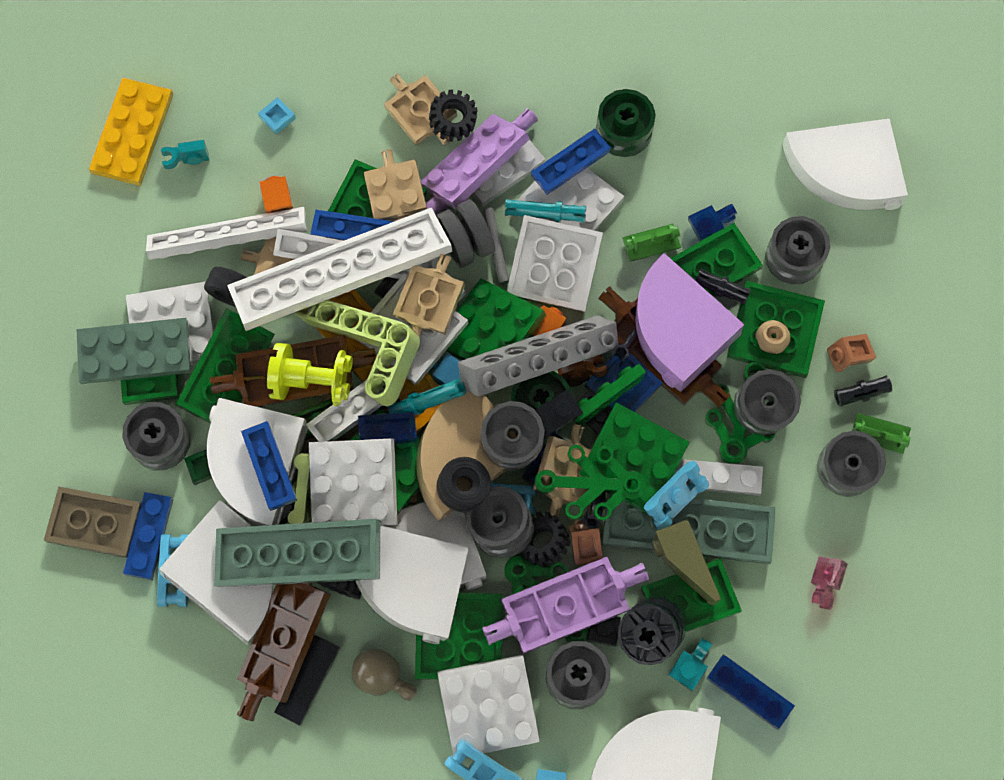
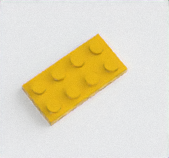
[89,77,173,186]

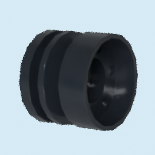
[618,596,686,665]

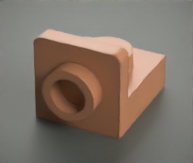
[827,334,876,372]
[568,520,603,565]

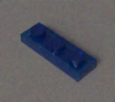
[706,654,795,730]

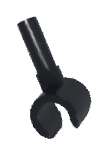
[609,330,637,367]

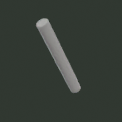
[483,208,509,285]

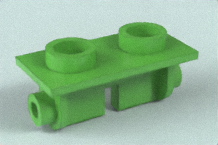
[622,224,681,262]
[852,413,911,454]

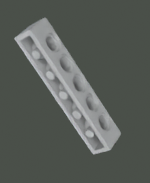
[458,315,619,397]

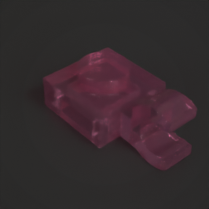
[811,556,848,610]

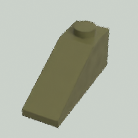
[651,520,721,606]

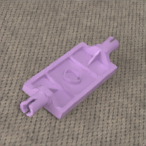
[421,108,538,215]
[482,557,649,654]

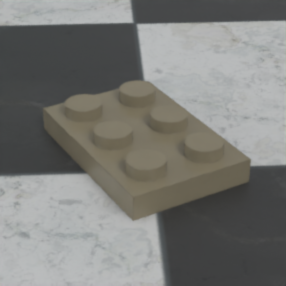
[44,486,141,558]

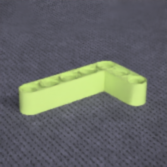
[294,300,420,406]

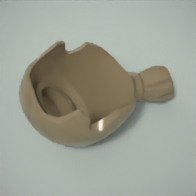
[352,649,417,701]

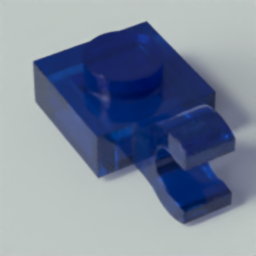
[688,204,737,242]

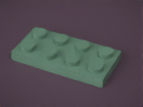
[76,318,191,384]

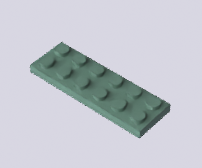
[602,493,776,564]
[214,519,381,587]

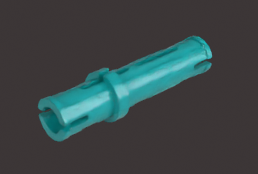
[505,199,586,223]
[389,378,466,421]

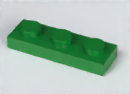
[573,364,646,426]

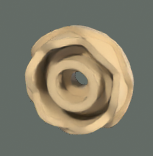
[756,320,790,354]

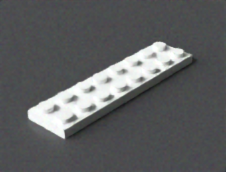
[227,208,452,331]

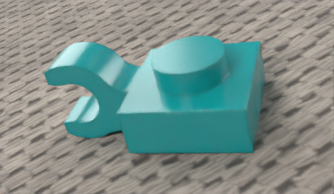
[161,140,209,169]
[668,638,712,691]

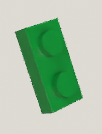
[121,374,179,405]

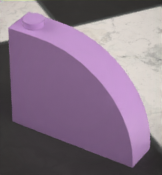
[635,253,744,392]

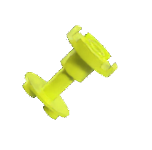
[267,343,353,407]

